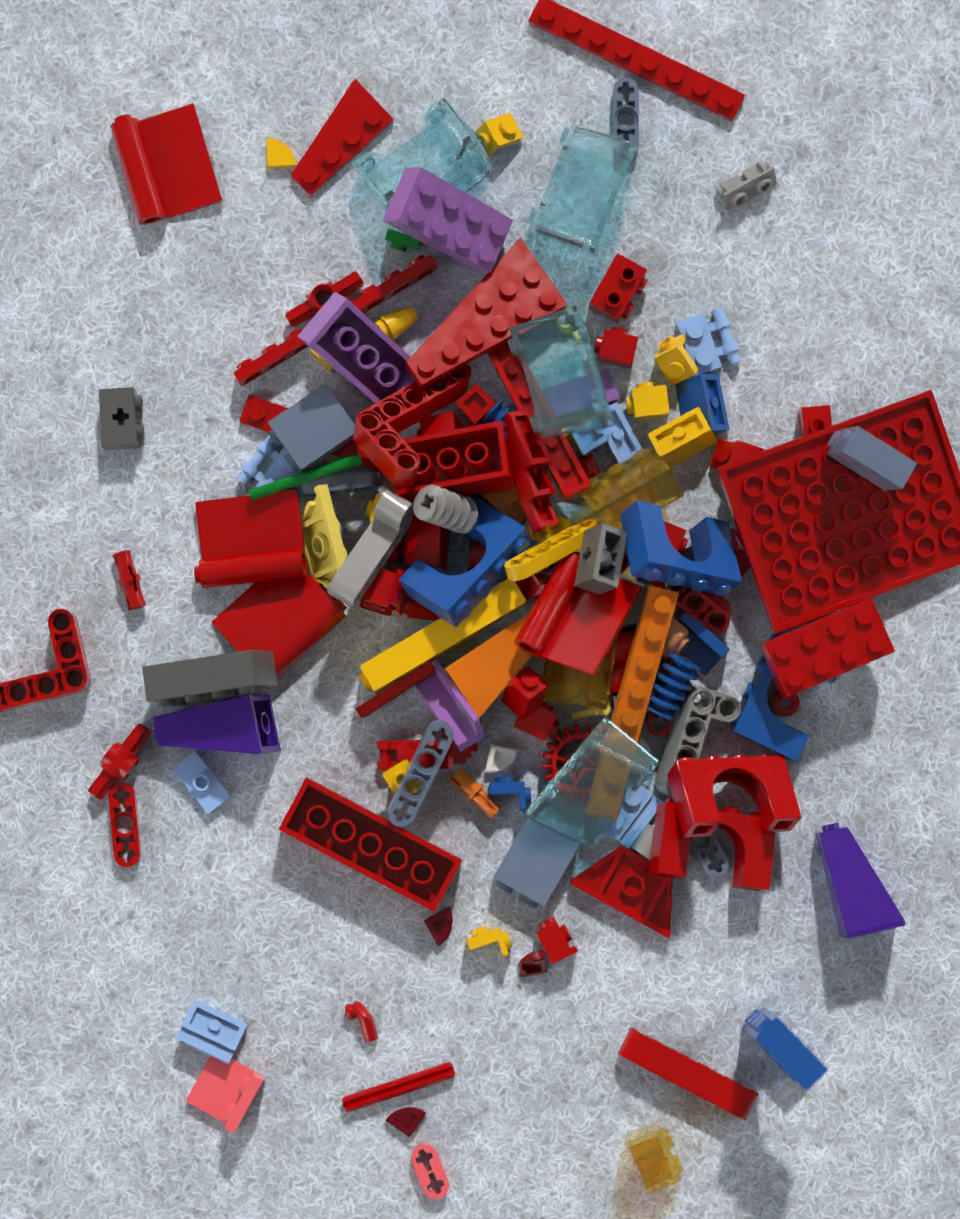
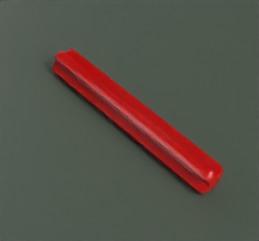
[342,1062,455,1113]

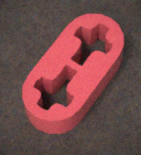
[411,1143,449,1199]

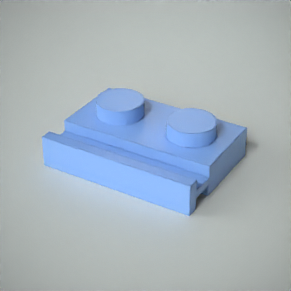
[595,777,664,849]
[176,999,248,1065]

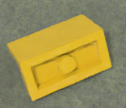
[648,406,718,469]

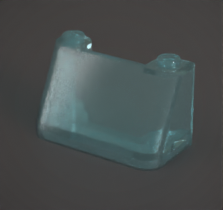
[351,98,492,233]
[527,123,638,257]
[508,305,615,437]
[524,717,659,847]

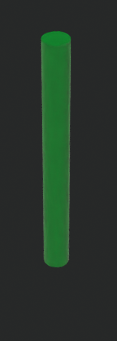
[249,453,363,501]

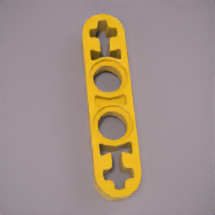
[504,519,598,581]

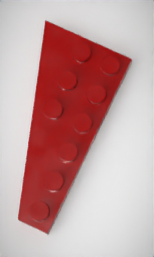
[405,237,568,389]

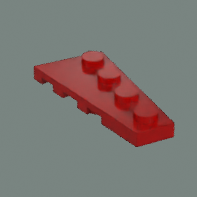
[291,78,394,198]

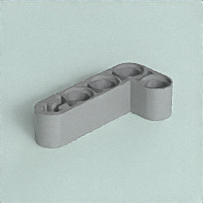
[327,489,413,608]
[655,685,741,798]

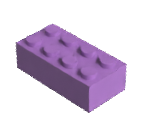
[382,167,513,273]
[297,292,415,404]

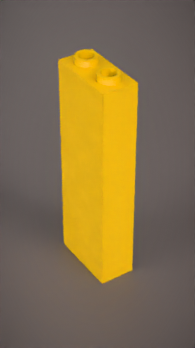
[358,579,527,694]

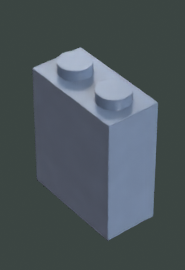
[267,383,355,472]
[827,426,917,490]
[493,816,580,908]

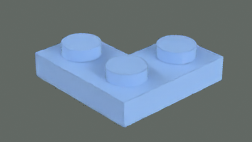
[566,402,643,467]

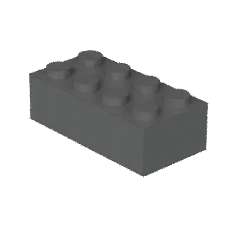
[142,650,278,707]

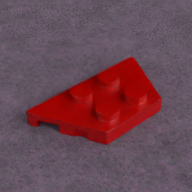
[569,845,673,939]

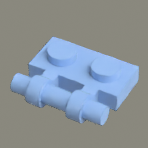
[676,307,741,376]
[236,435,301,491]

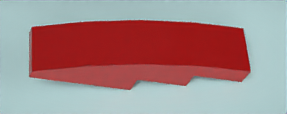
[505,409,560,533]

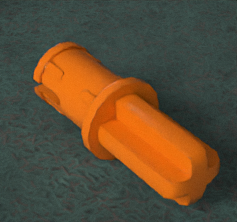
[449,767,501,819]

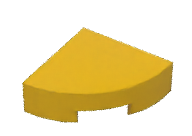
[266,138,297,169]

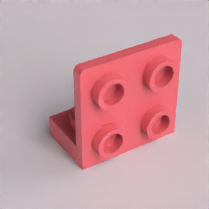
[186,1056,266,1133]

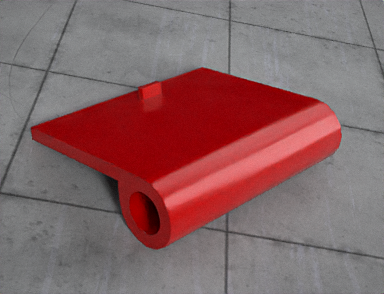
[110,103,223,225]
[194,489,307,588]
[514,551,642,677]
[211,573,347,679]

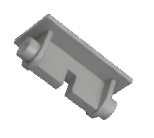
[716,162,777,210]

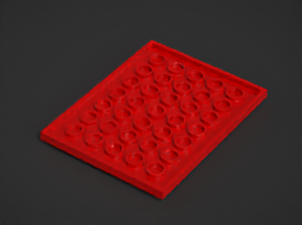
[716,390,960,633]

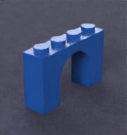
[398,497,533,627]
[620,500,742,596]
[729,629,838,762]
[743,1008,828,1091]

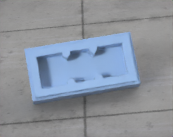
[173,751,232,815]

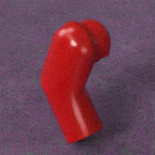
[345,1001,378,1042]

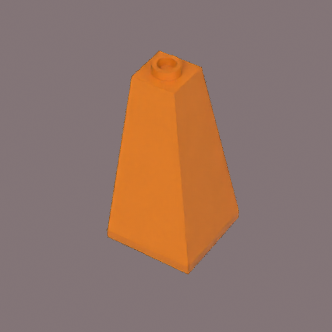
[445,613,532,718]

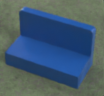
[675,374,730,433]
[677,612,730,675]

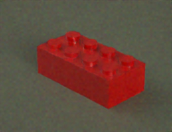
[392,421,516,504]
[759,597,895,699]

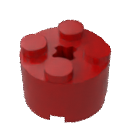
[359,567,408,617]

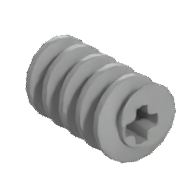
[413,485,478,534]

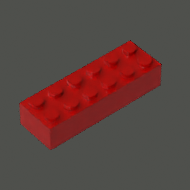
[278,777,462,912]

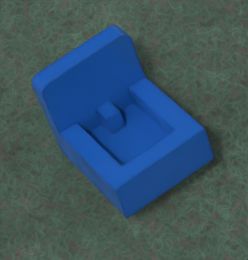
[489,776,531,811]

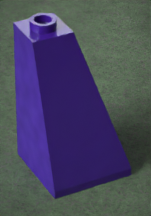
[152,694,281,754]
[816,823,906,939]

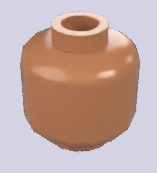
[662,617,691,658]

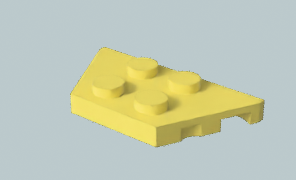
[301,484,348,588]

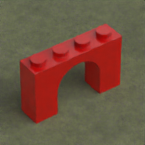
[667,753,802,837]
[649,798,776,892]

